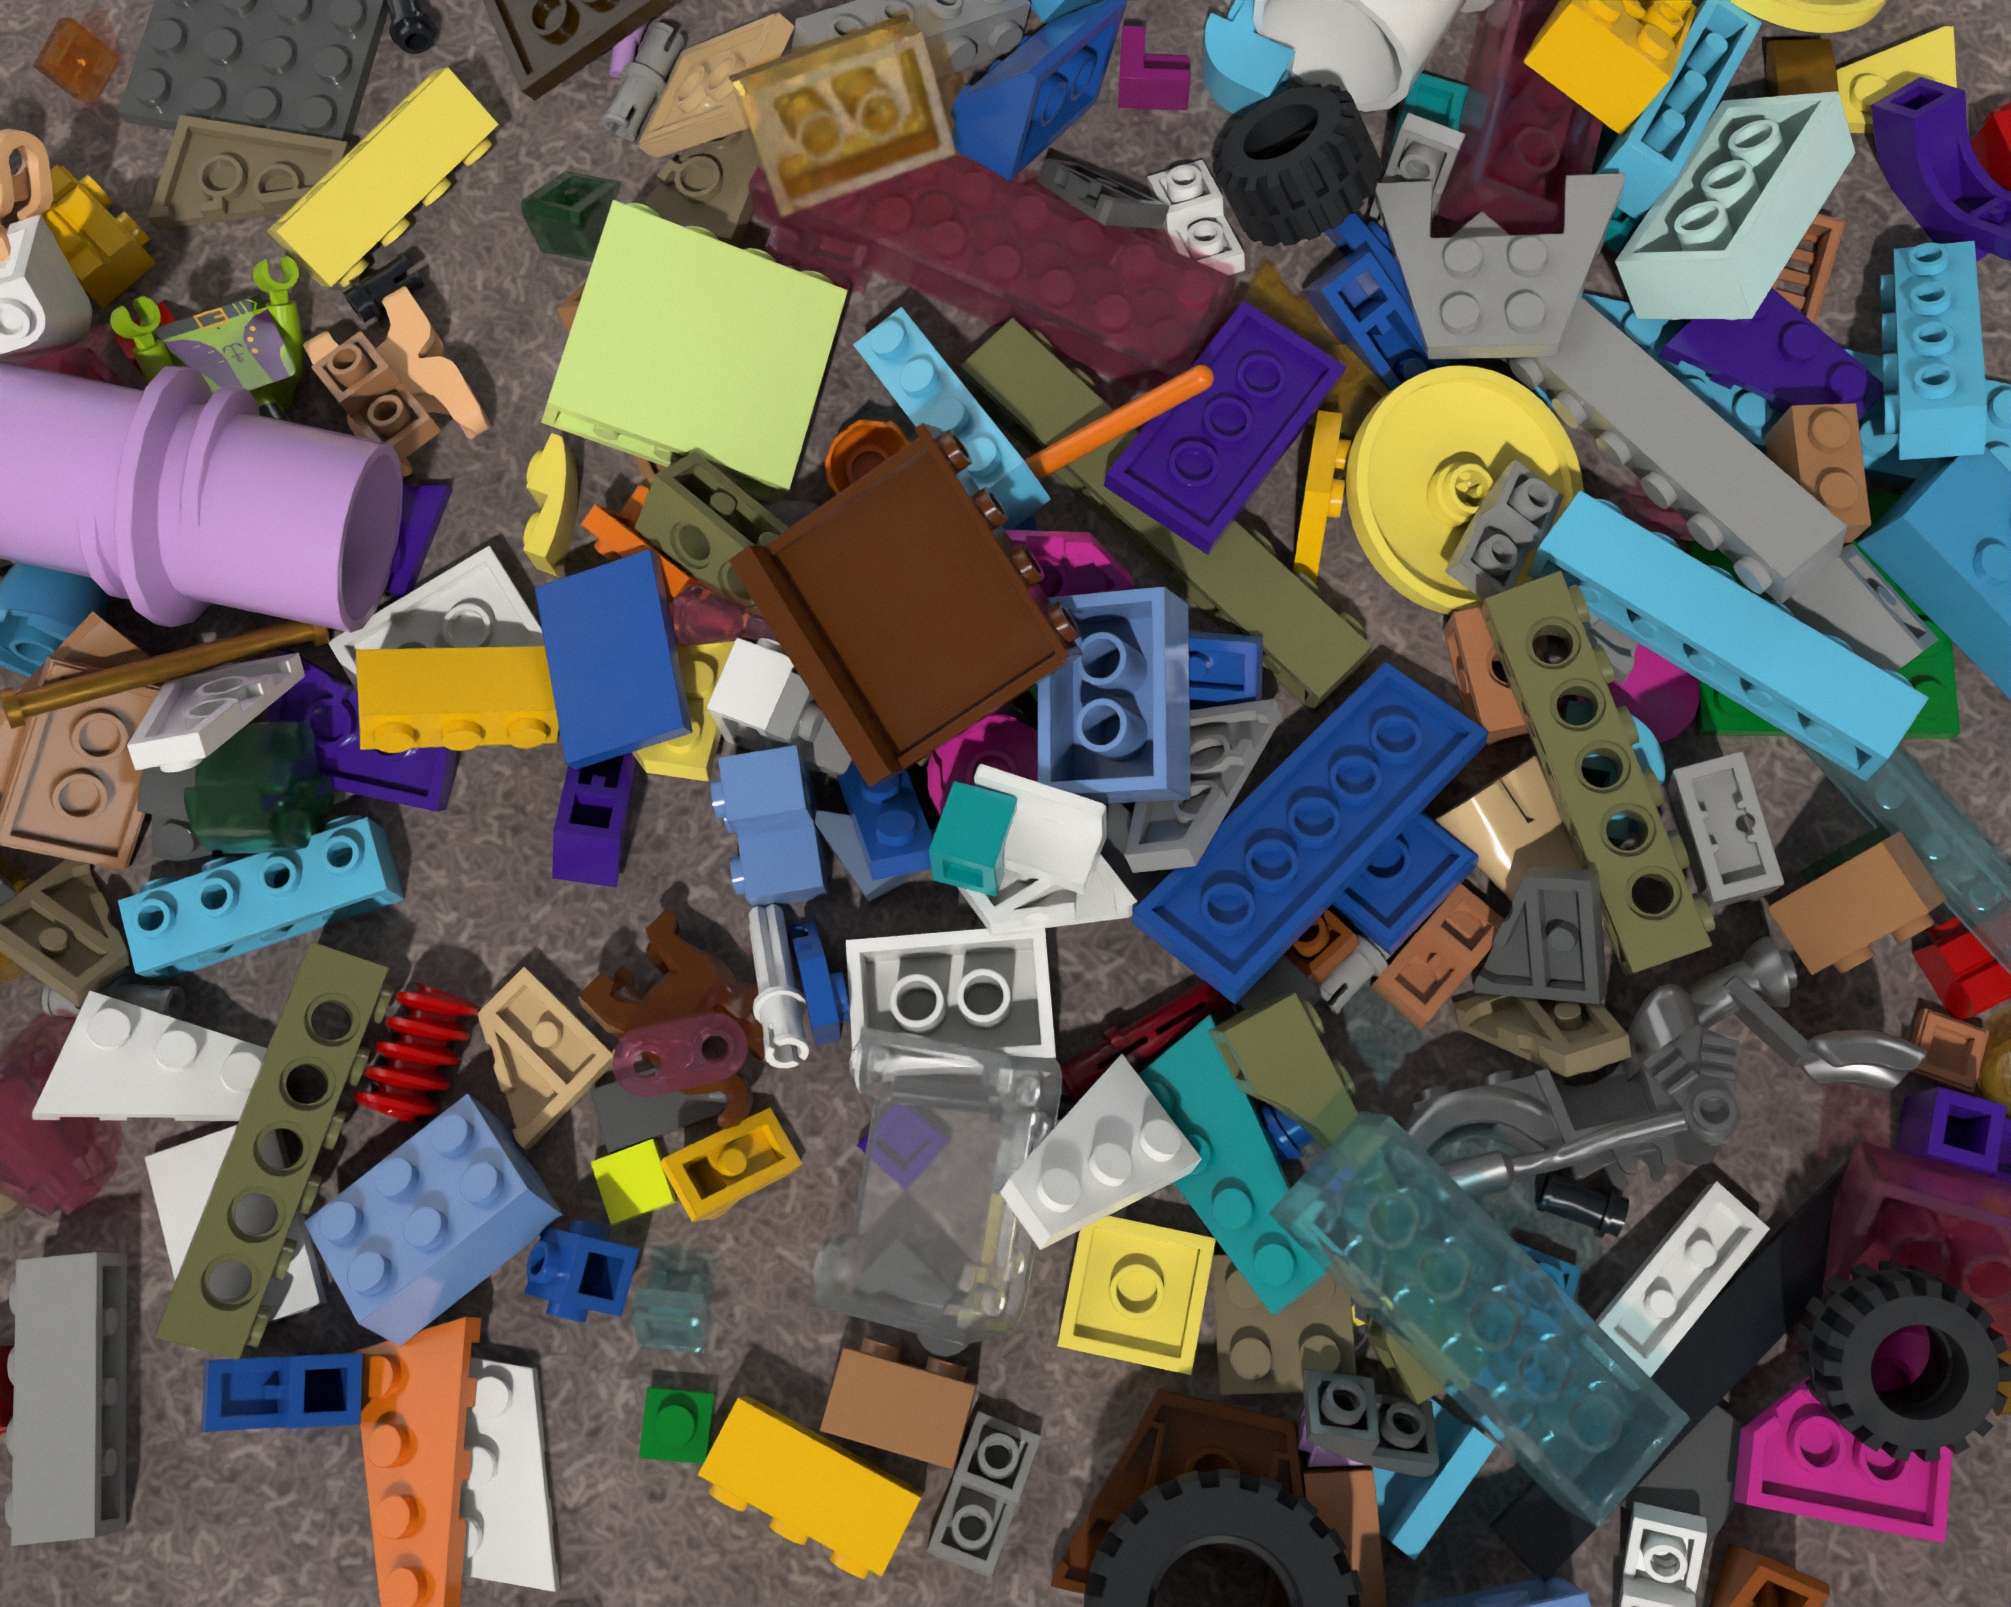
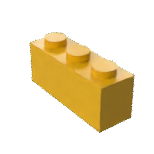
[356,646,559,753]
[698,1395,925,1579]

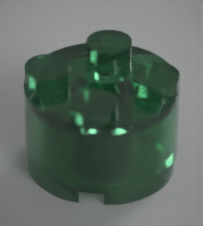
[183,721,334,855]

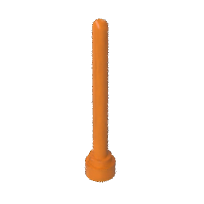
[1024,365,1214,480]

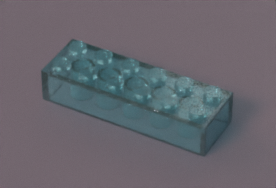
[1268,1111,1691,1528]

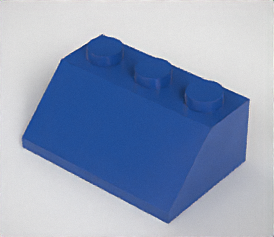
[950,0,1127,181]

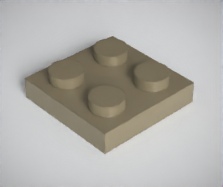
[1212,1249,1357,1395]

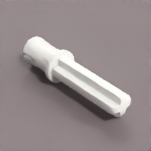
[749,904,809,1068]

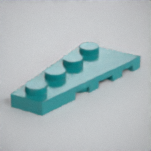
[1139,1014,1331,1315]

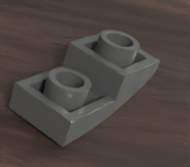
[1302,1369,1439,1478]

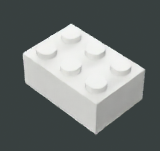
[846,928,1056,1081]

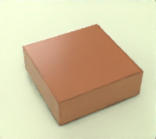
[1908,1008,1990,1094]

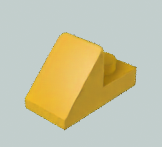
[659,1108,803,1222]

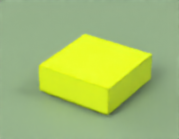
[591,1139,677,1226]

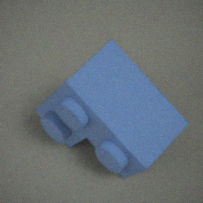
[711,745,830,907]

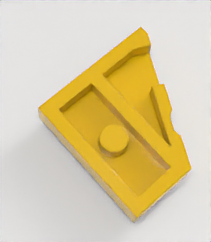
[1293,410,1351,584]

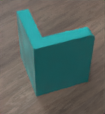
[929,781,1017,897]

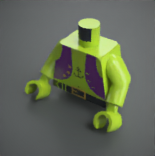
[110,256,304,422]

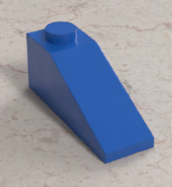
[1302,251,1449,395]

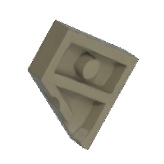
[0,859,130,1008]

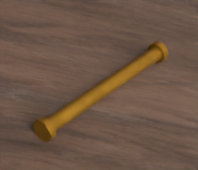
[0,620,329,729]

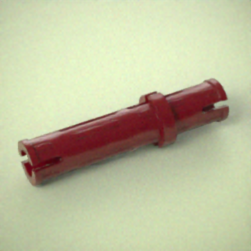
[1054,981,1233,1103]

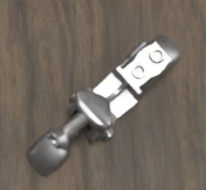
[1382,936,1928,1203]

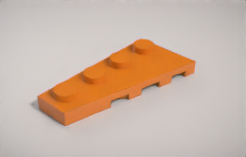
[352,1317,481,1607]

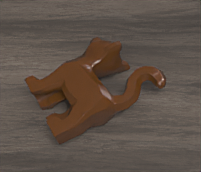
[578,909,765,1129]

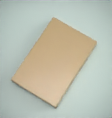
[639,13,795,158]

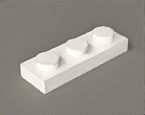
[1586,1181,1770,1382]

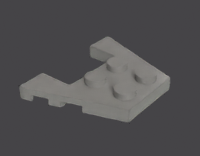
[1376,173,1624,359]

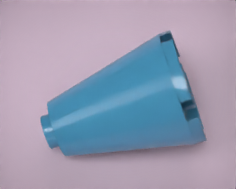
[0,562,110,678]

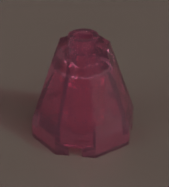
[0,1046,105,1218]

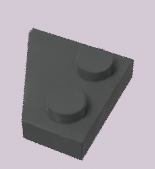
[1037,158,1170,235]
[1474,866,1607,1004]

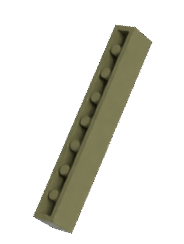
[960,318,1372,714]

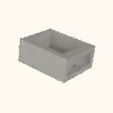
[1667,751,1785,909]

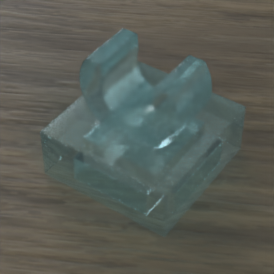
[631,1270,709,1353]

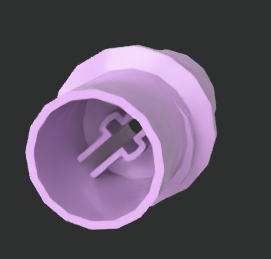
[0,361,403,633]

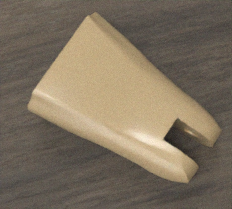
[1435,755,1604,926]

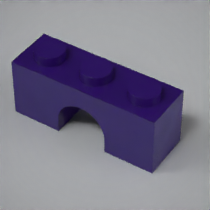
[1894,1087,2011,1194]

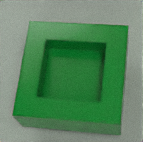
[639,1387,717,1464]

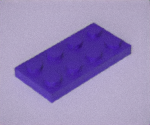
[1103,301,1347,555]

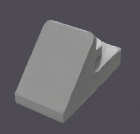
[765,672,852,775]

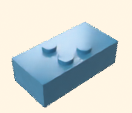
[1856,447,2011,700]

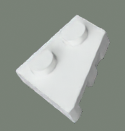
[957,854,1137,935]

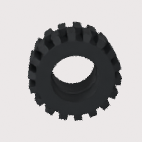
[1212,83,1382,247]
[1797,1260,2011,1462]

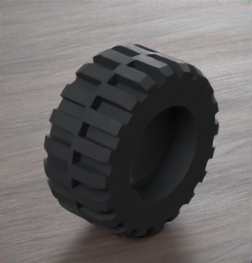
[1084,1469,1364,1607]

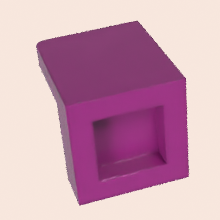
[1118,25,1191,110]

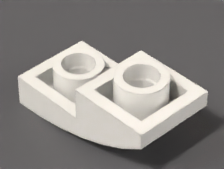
[1147,159,1245,288]
[1618,1502,1707,1607]

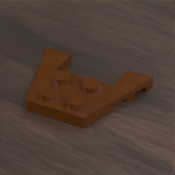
[1051,1388,1304,1607]

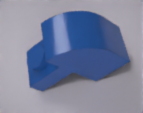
[201,1353,363,1432]

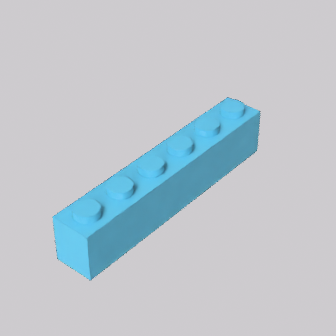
[1527,490,1929,782]

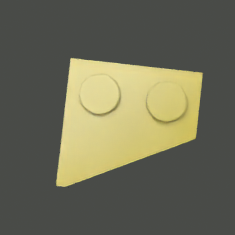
[1836,26,1957,134]

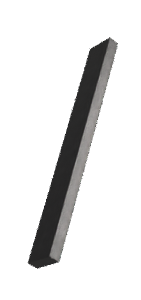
[1488,1147,1918,1583]

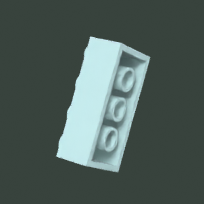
[1615,91,1856,320]

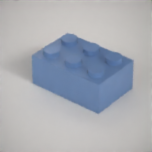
[1038,587,1191,804]
[303,1093,564,1347]

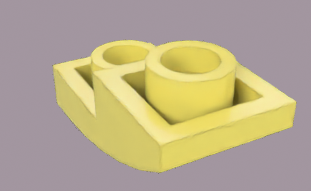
[523,433,579,577]

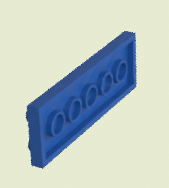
[1132,661,1489,1004]

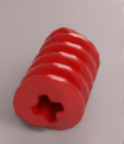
[353,981,481,1127]

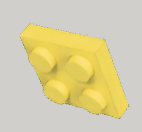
[1057,1216,1216,1375]

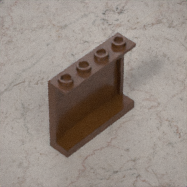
[728,423,1083,787]

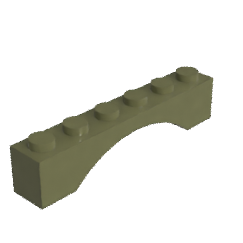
[1208,993,1488,1405]

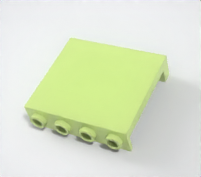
[541,200,848,504]

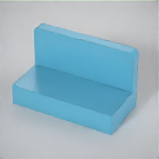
[1373,1397,1496,1561]

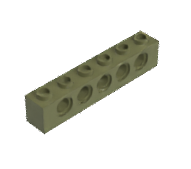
[634,451,934,767]
[1480,570,1715,975]
[155,941,394,1360]

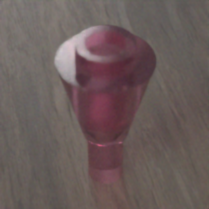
[670,583,779,646]

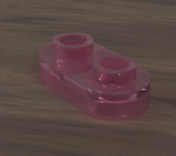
[612,1011,748,1097]

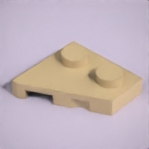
[477,967,619,1150]

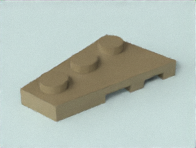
[147,115,352,230]

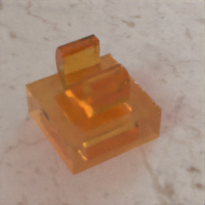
[33,17,120,104]

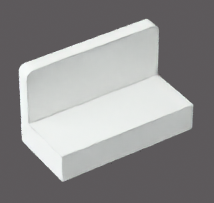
[974,764,1107,895]

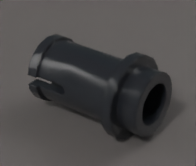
[386,0,437,54]
[342,252,425,323]
[1536,1171,1629,1238]

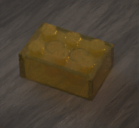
[729,14,956,217]

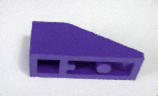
[552,752,638,887]

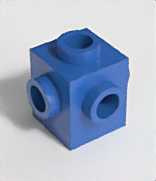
[524,1219,639,1323]

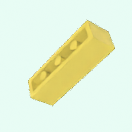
[267,67,499,287]

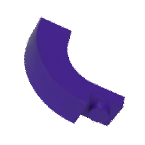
[1871,77,2011,261]

